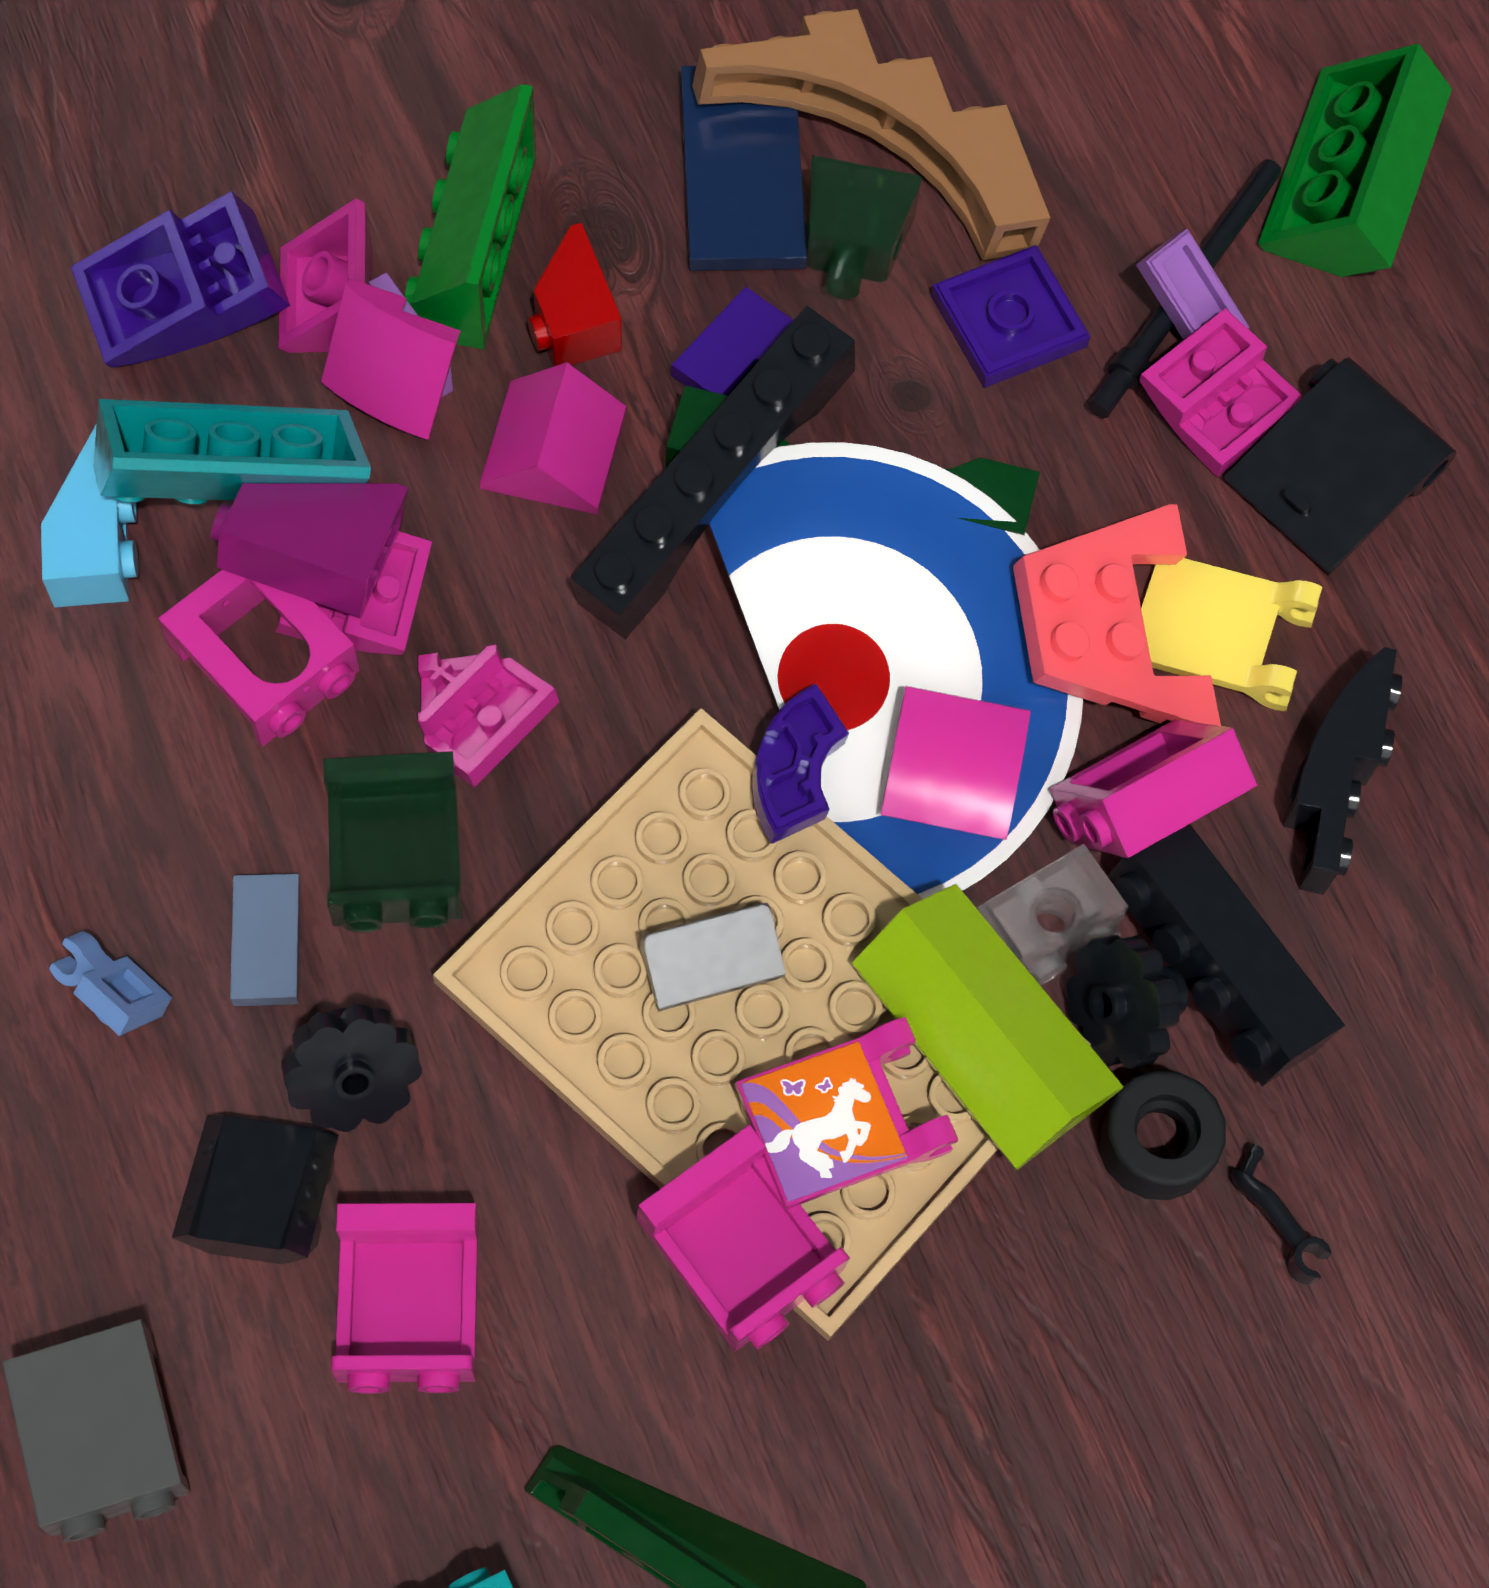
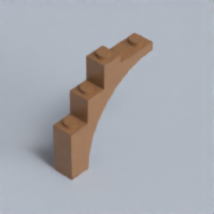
[692,9,1051,261]

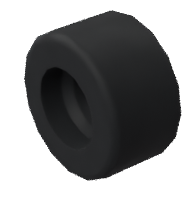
[1099,1070,1226,1200]

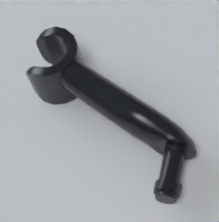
[1231,1144,1331,1285]

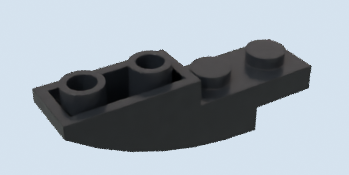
[1283,647,1402,895]

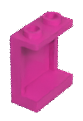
[636,1124,850,1352]
[331,1203,479,1394]

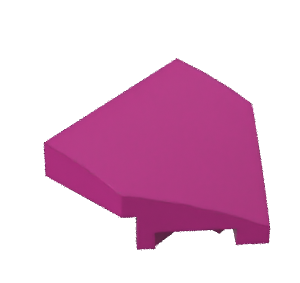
[418,645,560,788]

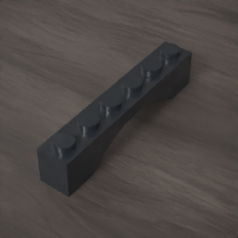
[571,305,855,640]

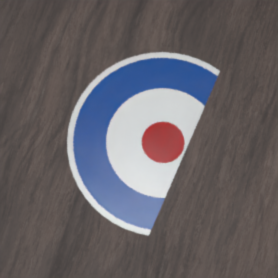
[710,442,1083,899]

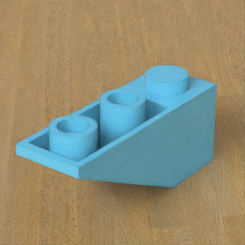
[41,424,139,608]

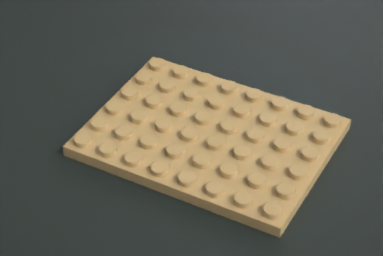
[433,708,1091,1341]

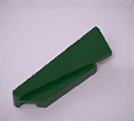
[525,1446,867,1588]

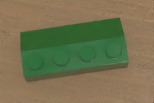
[1258,43,1452,277]
[404,84,537,350]

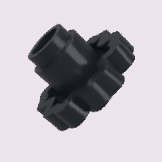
[1066,935,1188,1069]
[281,1004,422,1132]

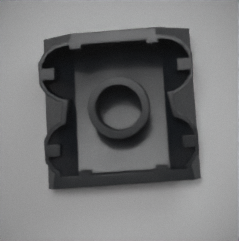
[172,1115,339,1264]

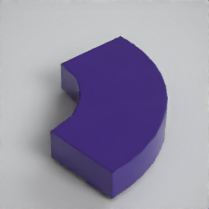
[752,684,849,844]

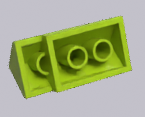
[852,884,1124,1171]

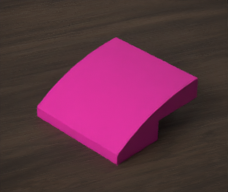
[321,278,461,440]
[1139,308,1304,477]
[275,531,432,655]
[881,685,1031,840]

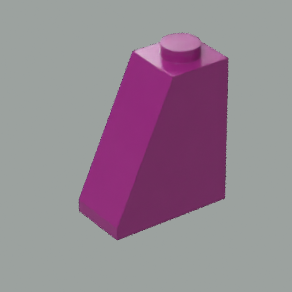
[211,483,408,618]

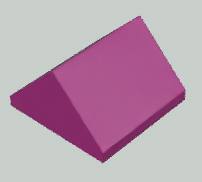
[278,198,373,353]
[480,362,626,515]

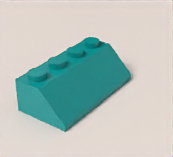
[93,399,371,504]

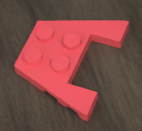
[1013,504,1221,726]

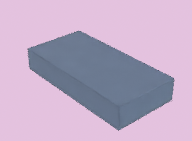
[230,874,301,1006]

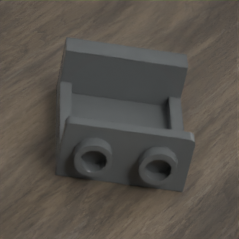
[2,1319,190,1542]

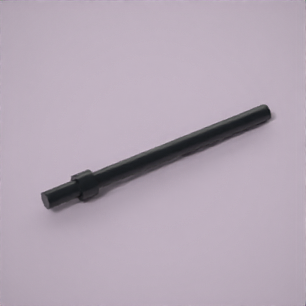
[1089,159,1282,418]

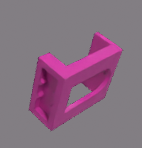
[158,569,360,747]

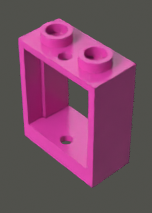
[1049,720,1258,858]

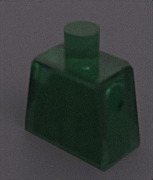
[806,155,922,299]

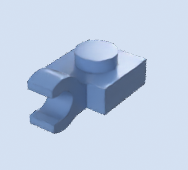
[49,931,172,1036]

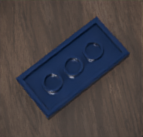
[681,66,807,271]

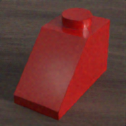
[527,222,622,367]

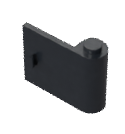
[1223,357,1457,576]

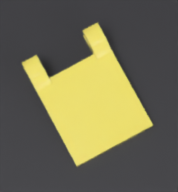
[1141,558,1322,711]

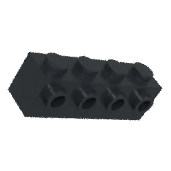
[1105,824,1345,1087]

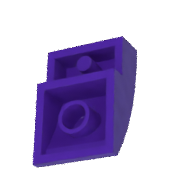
[70,191,291,368]

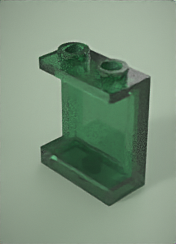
[323,751,463,933]

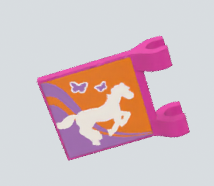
[735,1017,959,1210]

